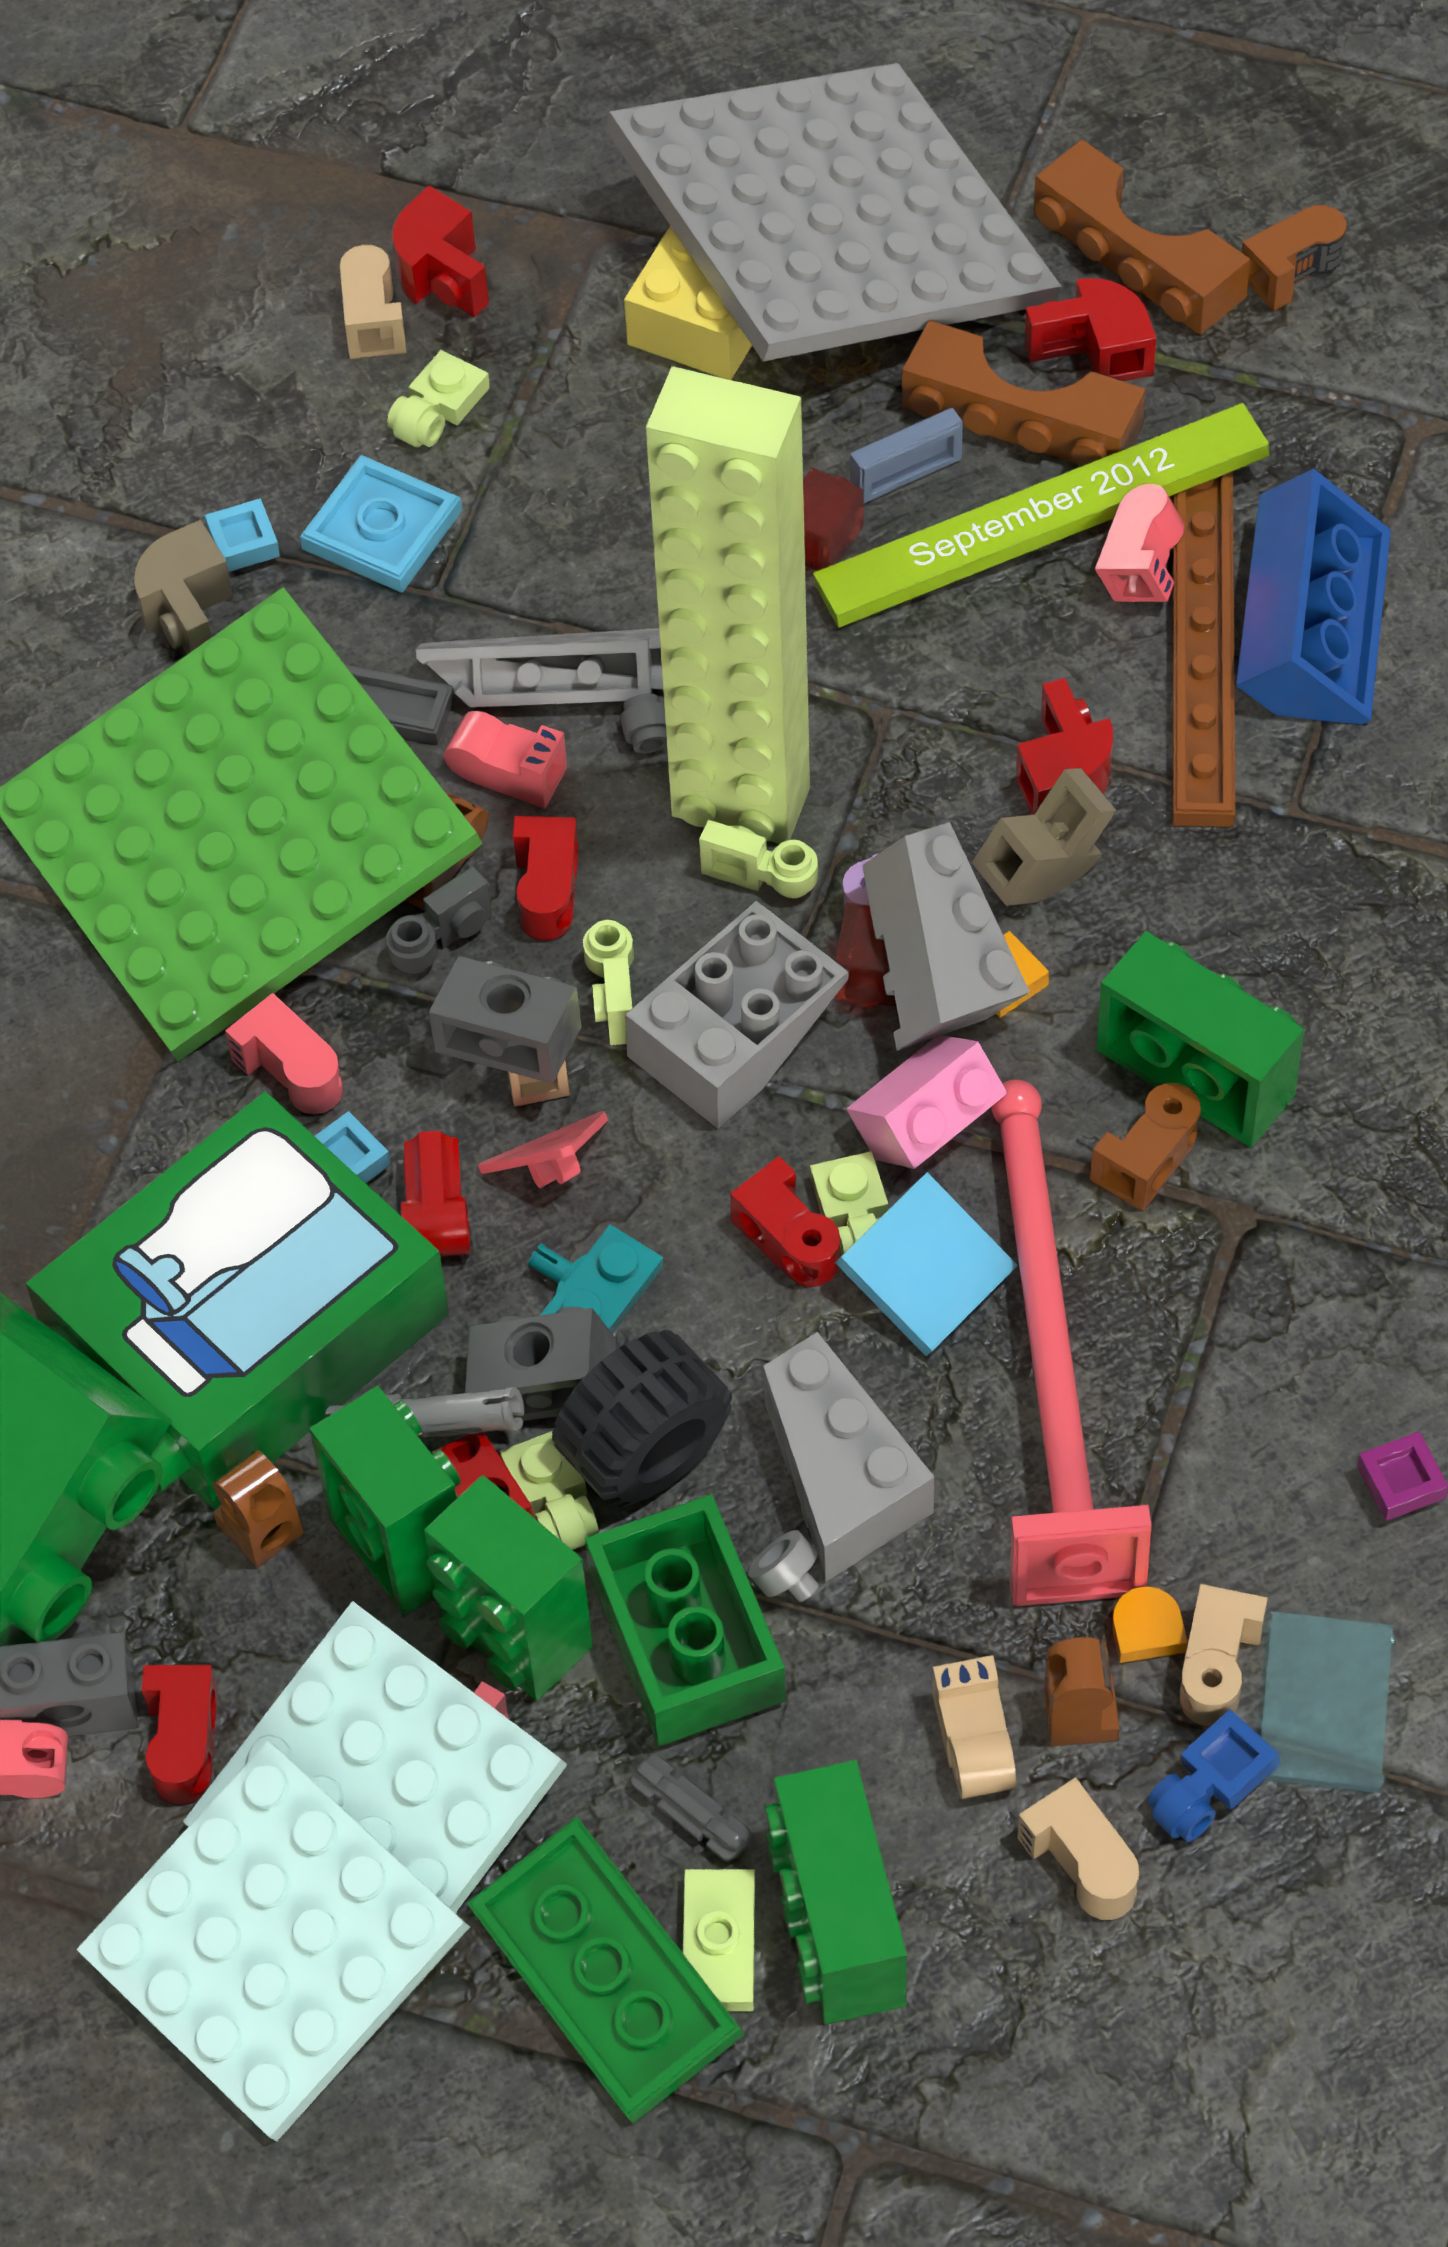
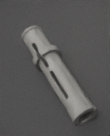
[325,1387,524,1438]

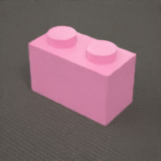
[846,1034,1007,1169]

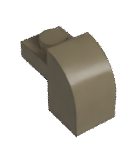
[134,520,233,655]
[972,768,1117,906]

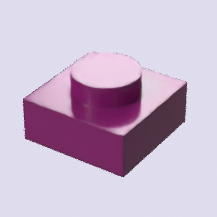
[1357,1431,1448,1521]

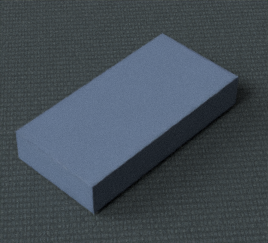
[850,408,963,504]

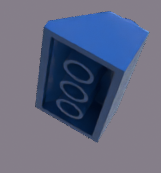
[1236,468,1391,725]

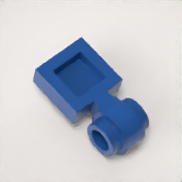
[1147,1709,1280,1842]

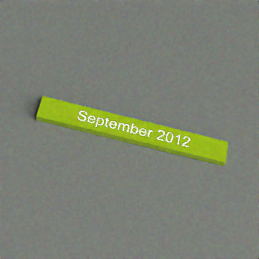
[813,403,1269,628]

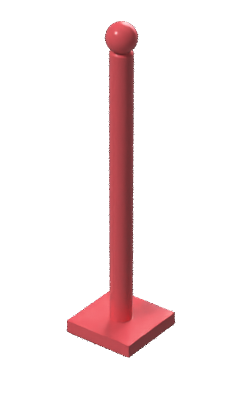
[991,1079,1152,1606]

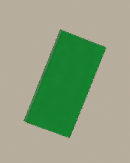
[467,1816,745,2124]

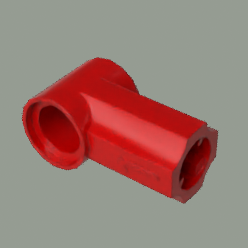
[401,1131,470,1256]

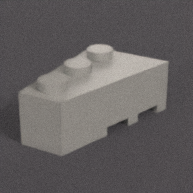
[862,822,1030,1051]
[763,1332,935,1583]

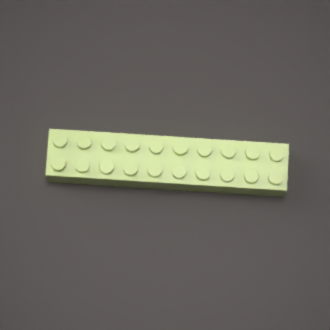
[646,366,810,844]

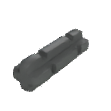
[630,1754,752,1862]

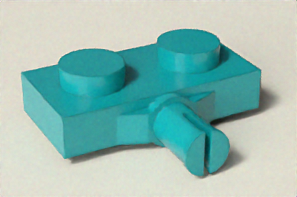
[528,1224,663,1334]

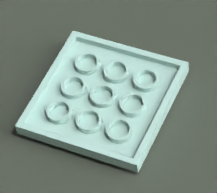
[183,1601,567,1913]
[77,1740,470,2141]

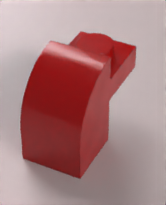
[393,186,489,318]
[1025,278,1156,382]
[1016,678,1113,815]

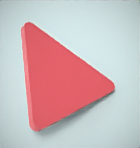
[478,1111,608,1188]

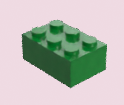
[1096,931,1305,1148]
[309,1385,461,1617]
[424,1474,593,1702]
[585,1494,786,1747]
[764,1760,907,2025]

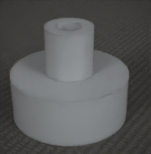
[748,1530,819,1602]

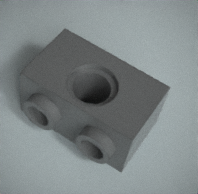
[429,956,582,1084]
[465,1307,616,1421]
[0,1632,139,1736]

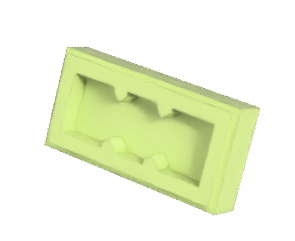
[683,1869,755,2011]

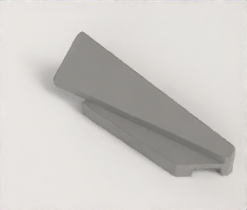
[416,628,663,707]

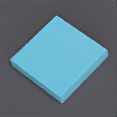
[300,455,463,593]
[835,1172,1018,1356]

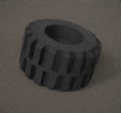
[552,1330,732,1508]

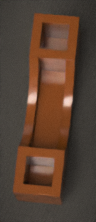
[1034,139,1250,335]
[902,320,1146,467]

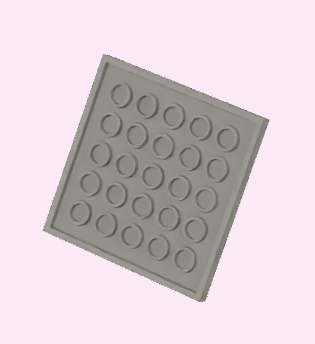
[605,63,1062,361]

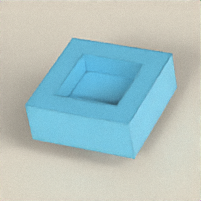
[204,498,280,572]
[315,1111,391,1183]

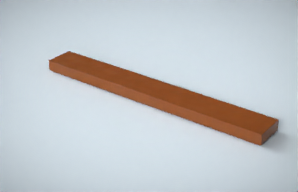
[1173,429,1235,827]

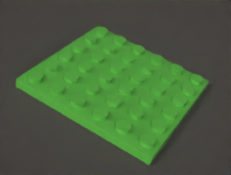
[0,587,483,1062]

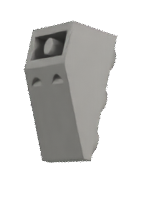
[625,901,849,1129]

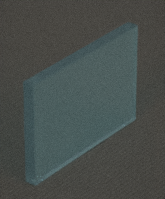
[1261,1612,1395,1793]

